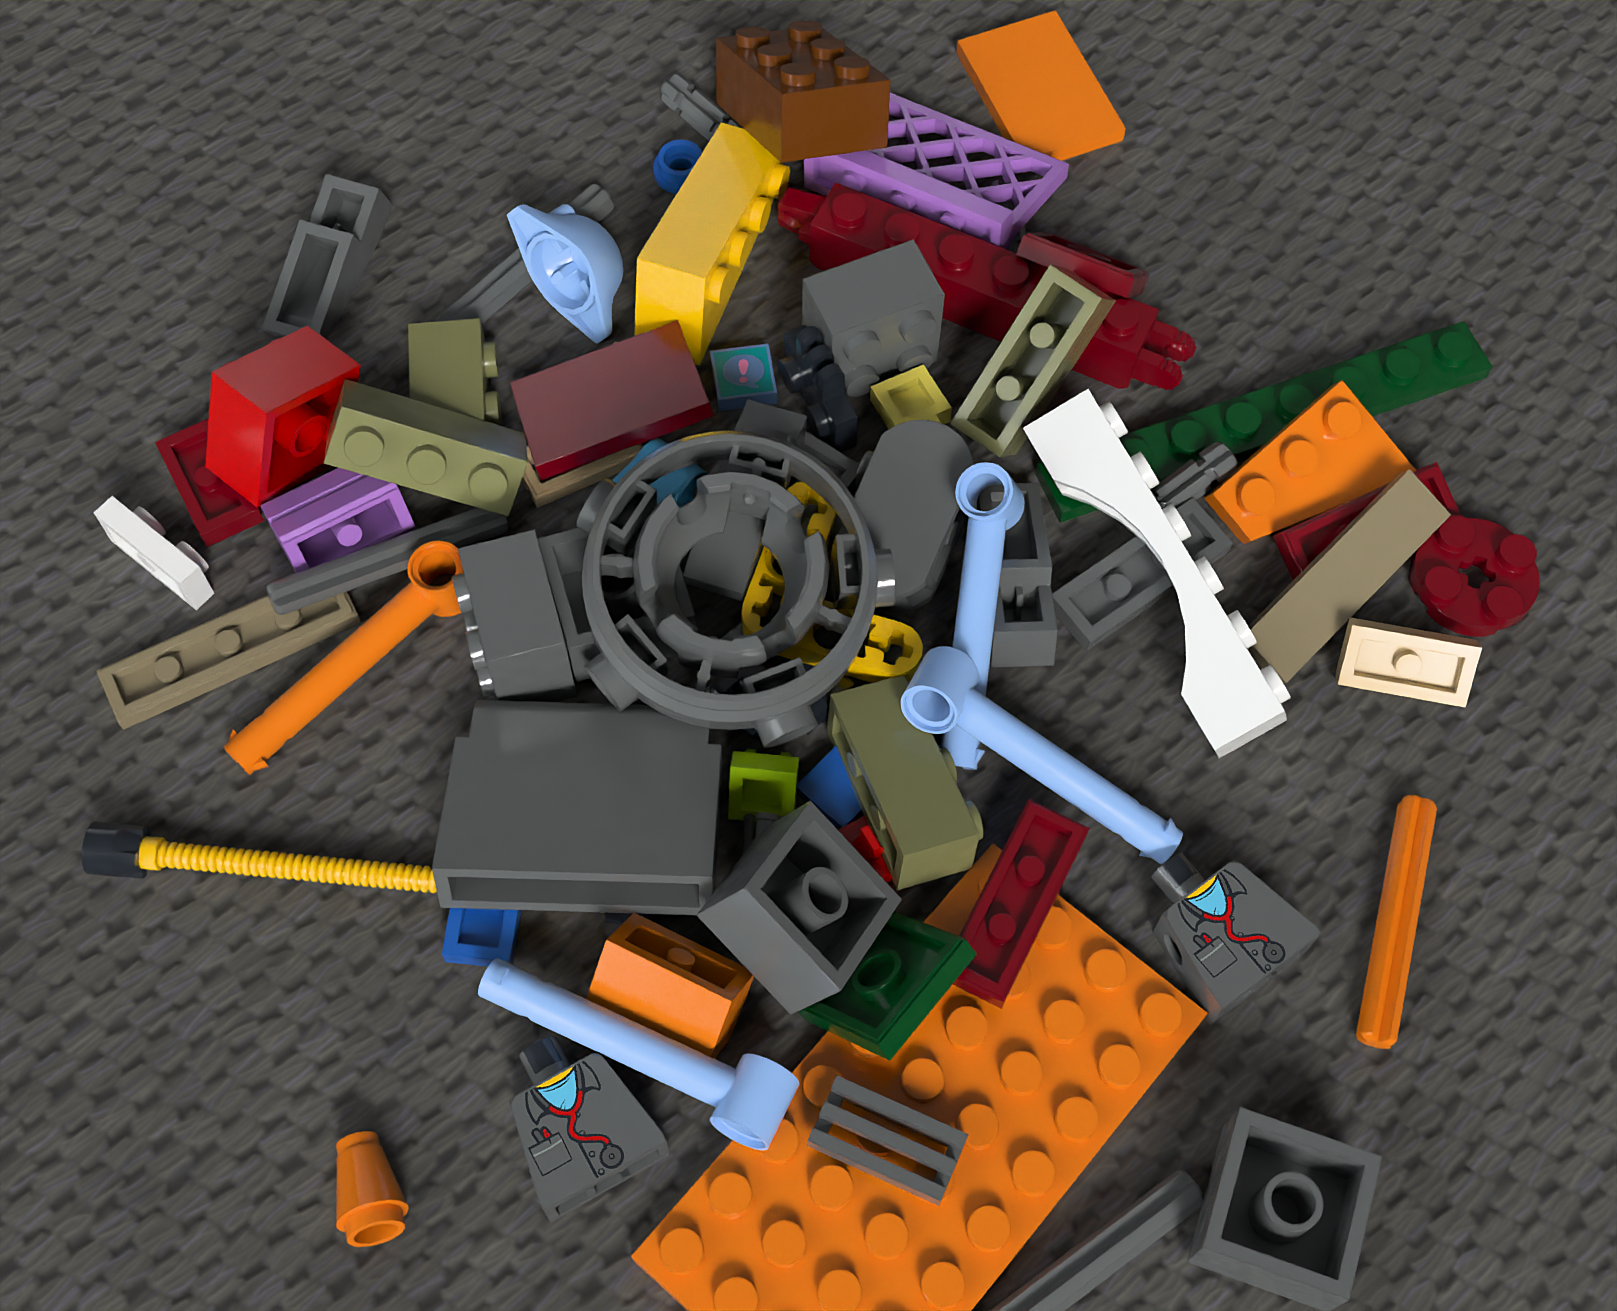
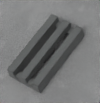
[807,1075,969,1206]

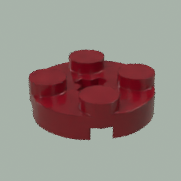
[1409,515,1540,637]

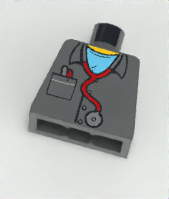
[1151,852,1321,1026]
[509,1036,670,1222]

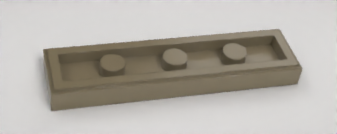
[1247,469,1451,684]
[96,591,361,730]

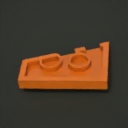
[1204,380,1416,544]

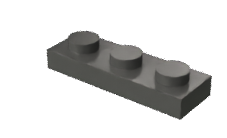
[1052,498,1233,652]

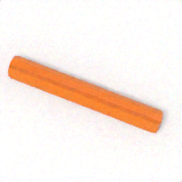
[1356,795,1437,1049]

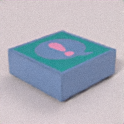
[710,344,777,411]

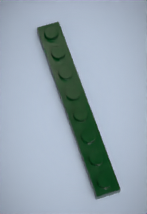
[1035,321,1493,523]

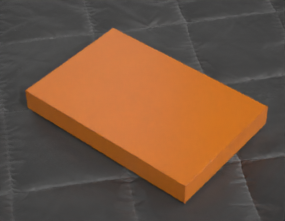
[956,10,1126,173]

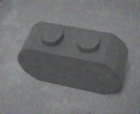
[831,420,974,613]

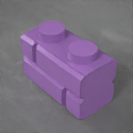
[260,468,416,573]

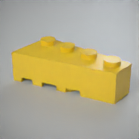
[635,122,790,365]

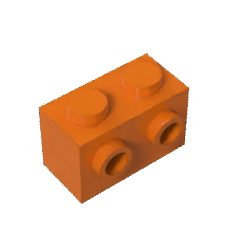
[586,913,754,1059]

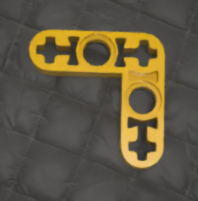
[742,482,923,683]

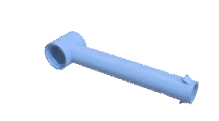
[938,462,1024,770]
[901,646,1183,864]
[478,958,799,1150]

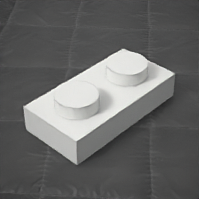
[94,496,214,610]

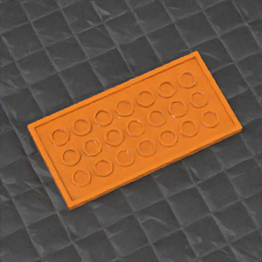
[631,843,1208,1311]

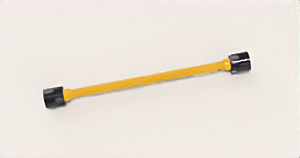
[82,821,661,924]

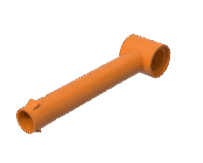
[223,541,464,776]

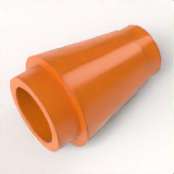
[336,1131,409,1247]

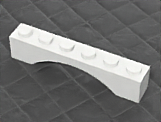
[1023,389,1291,758]

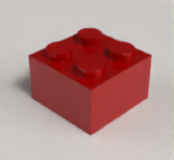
[205,326,360,508]

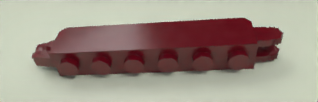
[777,183,1197,391]

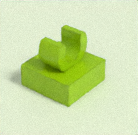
[728,749,799,822]

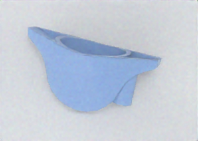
[507,204,624,344]

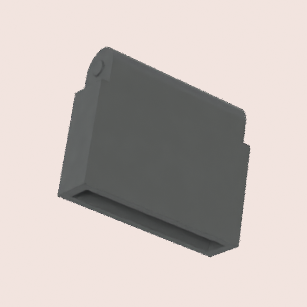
[432,700,722,915]

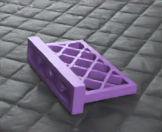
[804,93,1069,251]

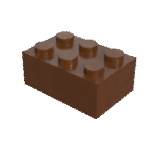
[716,20,891,163]

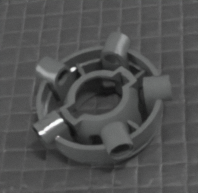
[576,425,895,748]

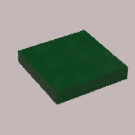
[798,911,977,1061]

